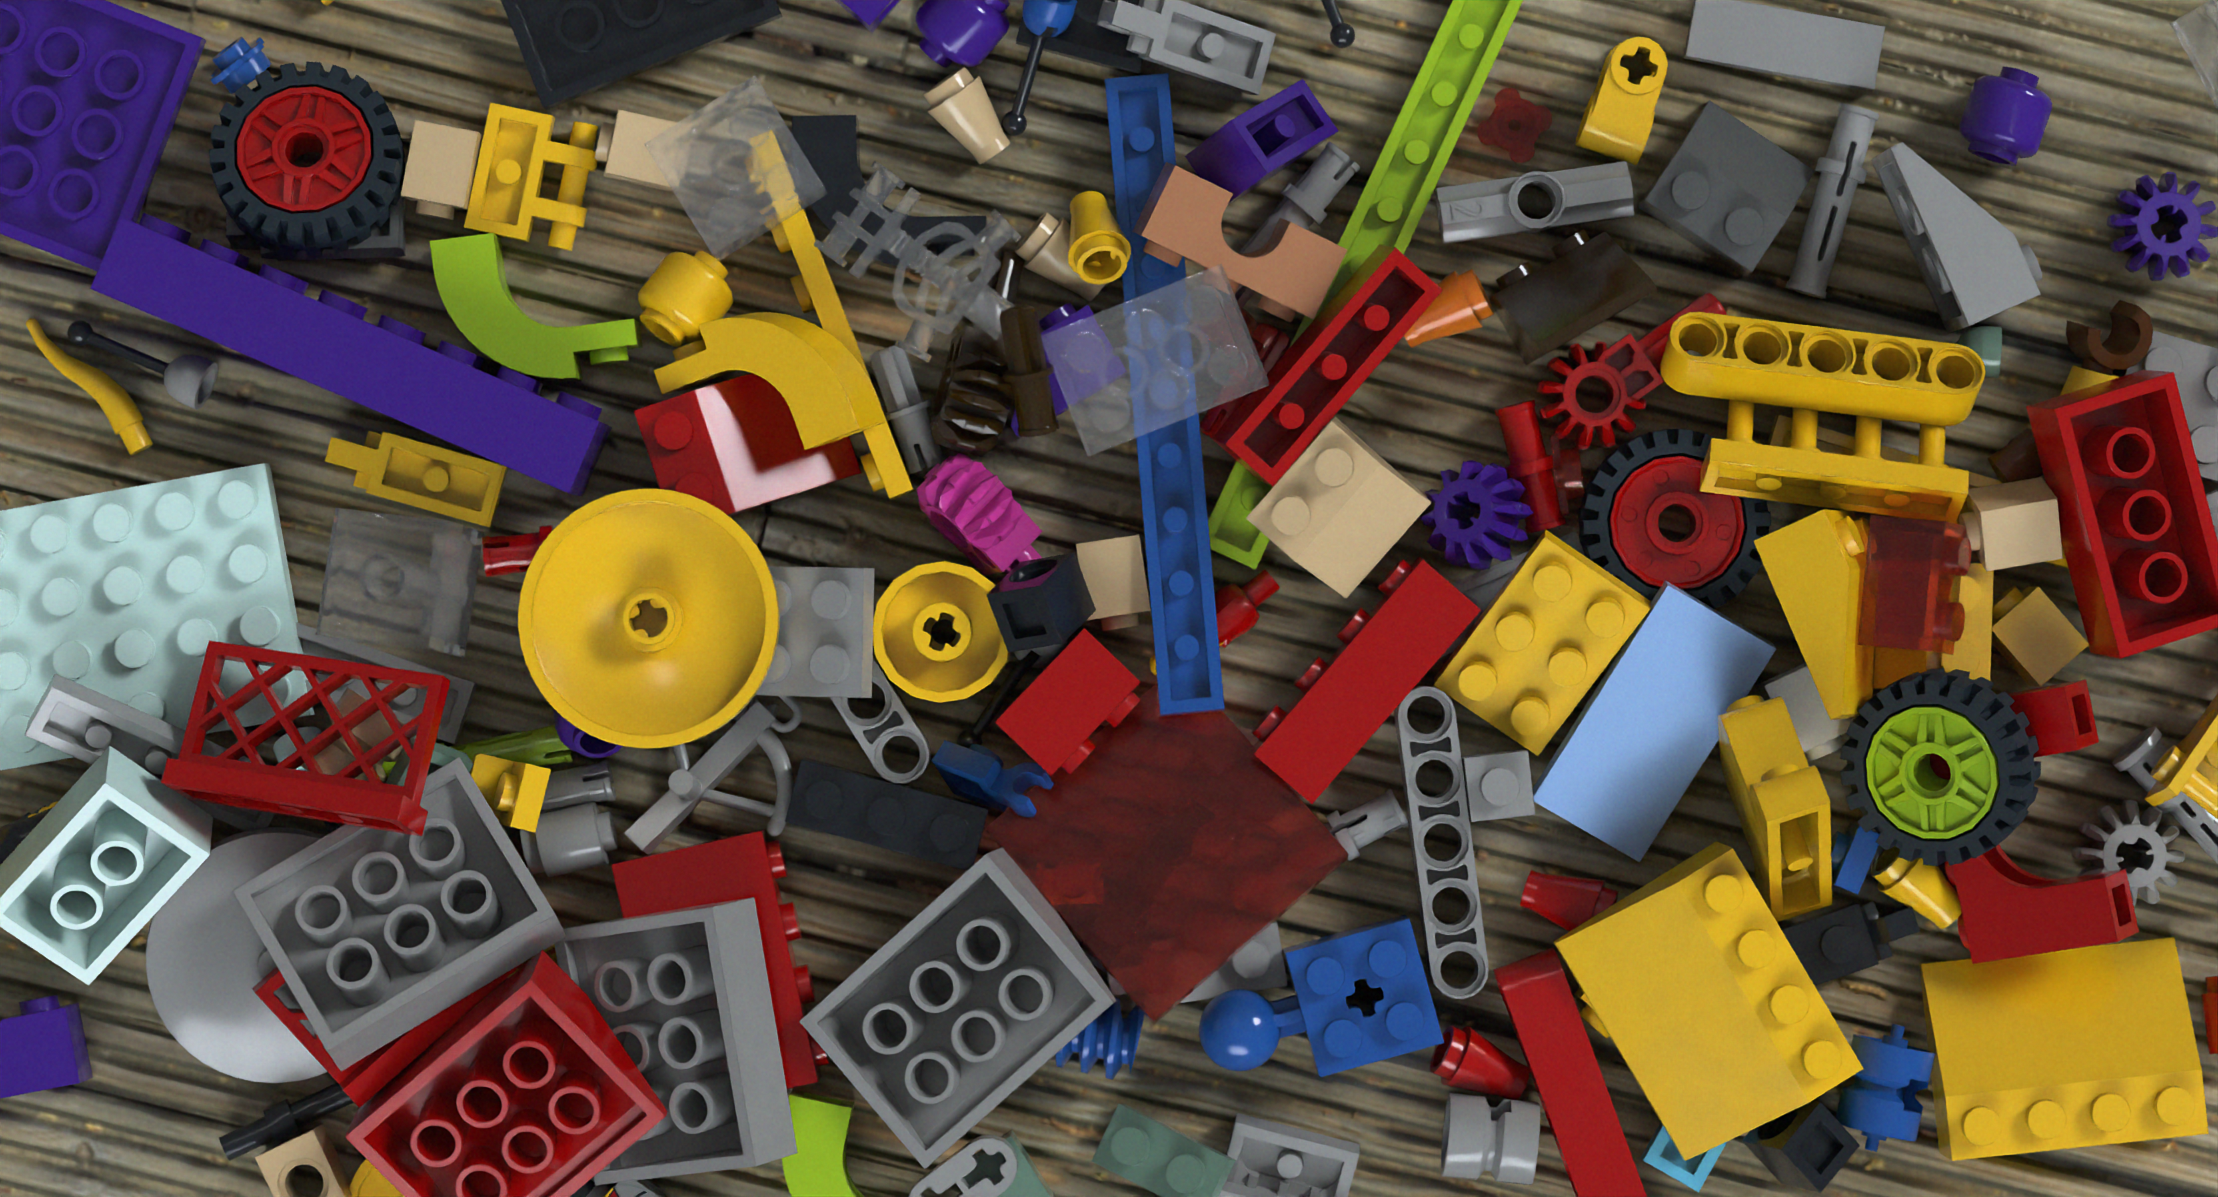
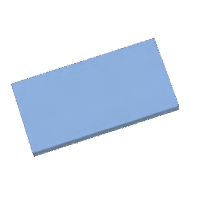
[1532,580,1776,862]

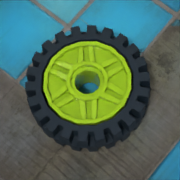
[1840,668,2041,866]

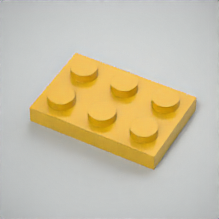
[1433,529,1651,756]

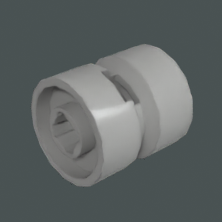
[1441,1093,1540,1185]

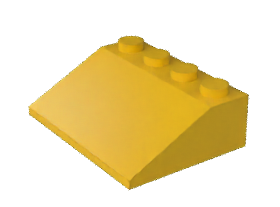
[1554,841,1864,1161]
[1919,937,2209,1161]

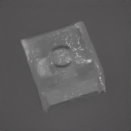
[644,75,828,261]

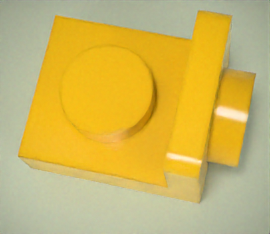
[470,753,551,833]

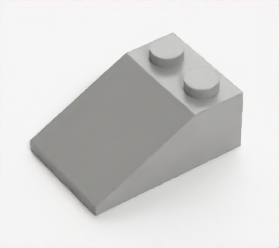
[1871,142,2042,334]

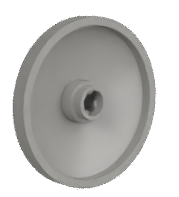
[146,827,328,1083]

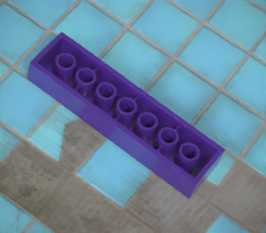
[90,213,612,497]

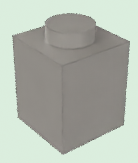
[1461,749,1535,822]

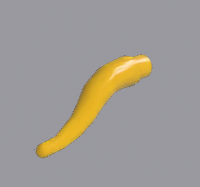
[26,318,153,456]

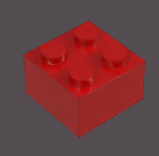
[995,628,1141,776]

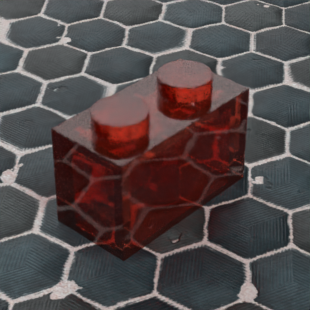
[1857,515,1971,655]

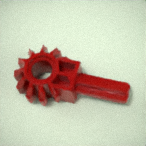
[1537,293,1727,450]

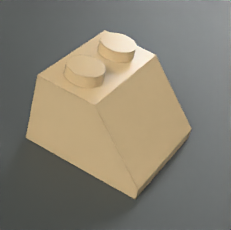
[1246,417,1432,598]

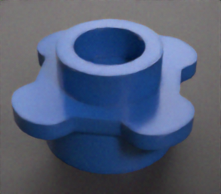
[210,37,271,94]

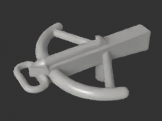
[624,695,803,855]

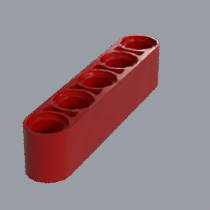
[1493,948,1647,1197]

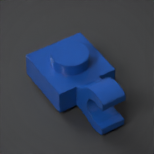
[932,740,1054,817]

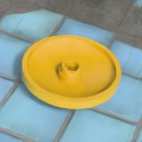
[518,488,780,749]

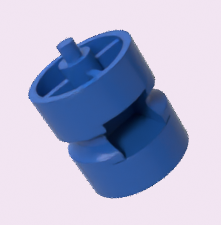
[1835,1024,1936,1152]

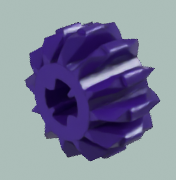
[2107,172,2218,281]
[1419,460,1533,570]

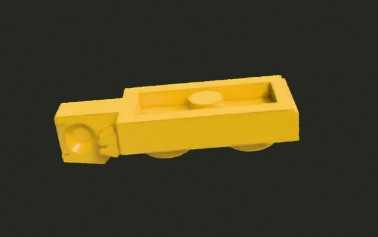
[325,431,508,528]

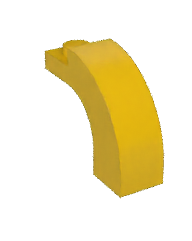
[653,312,886,450]

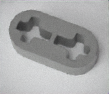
[909,1135,1018,1197]

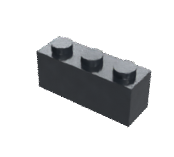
[785,758,990,870]

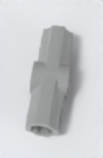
[1435,161,1634,244]

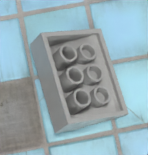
[233,757,566,1071]
[799,847,1116,1169]
[554,897,798,1185]

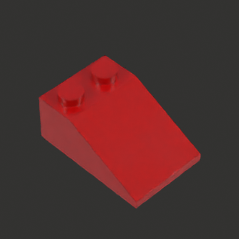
[634,373,862,518]

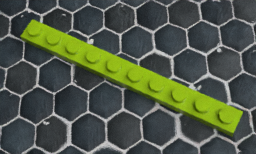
[1208,0,1523,570]

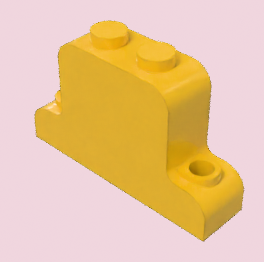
[1718,695,1832,922]

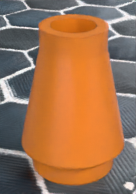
[1404,269,1495,348]

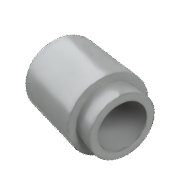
[520,802,618,877]

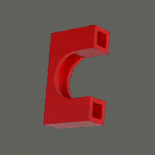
[1930,679,2139,964]
[611,828,830,1089]

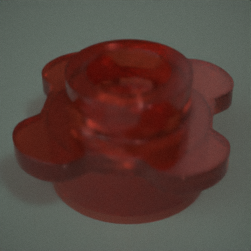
[1477,88,1552,163]

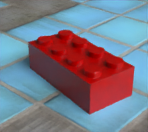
[2026,370,2218,659]

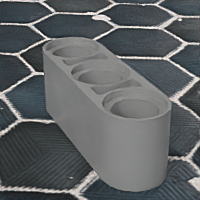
[830,653,931,783]

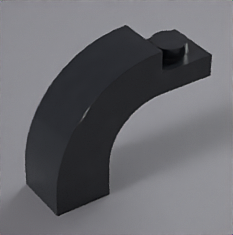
[792,115,988,273]

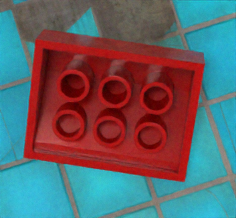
[345,950,668,1197]

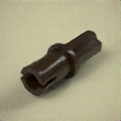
[999,305,1060,437]

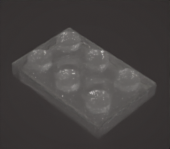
[1041,263,1270,456]

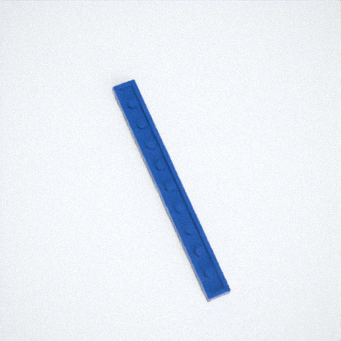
[1105,73,1225,716]

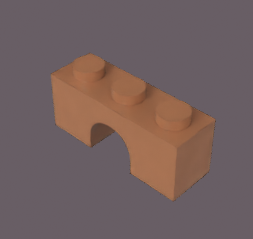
[1132,162,1347,323]

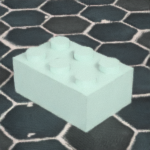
[0,746,213,986]

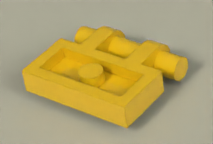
[464,102,598,251]

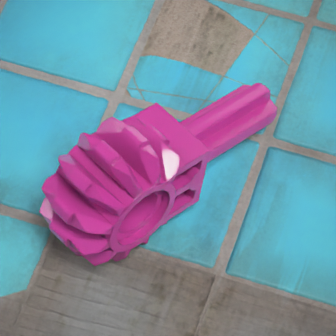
[916,453,1042,576]

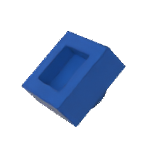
[1831,823,1880,895]

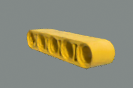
[1660,312,1986,426]

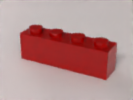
[1212,244,1443,486]
[1251,556,1481,804]

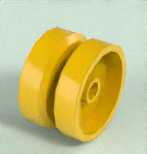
[873,561,1010,703]

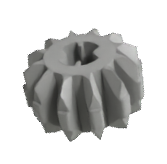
[2072,800,2185,906]

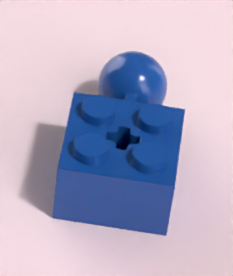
[1199,914,1444,1077]

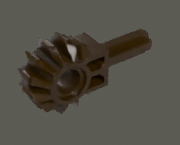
[929,250,1024,457]

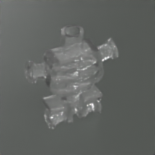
[813,161,1021,362]

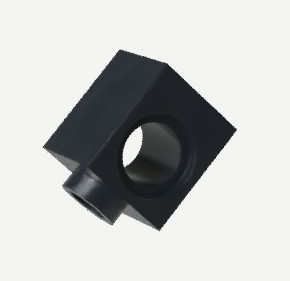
[986,553,1096,653]
[1742,1100,1860,1193]

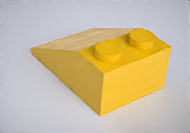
[1754,509,1879,720]

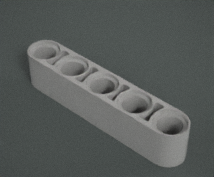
[1394,686,1489,999]

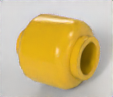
[638,250,733,348]

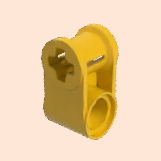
[1575,37,1668,165]

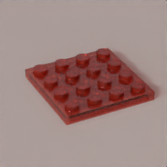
[986,683,1349,1025]

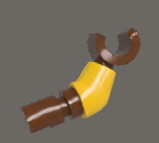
[1987,300,2153,483]

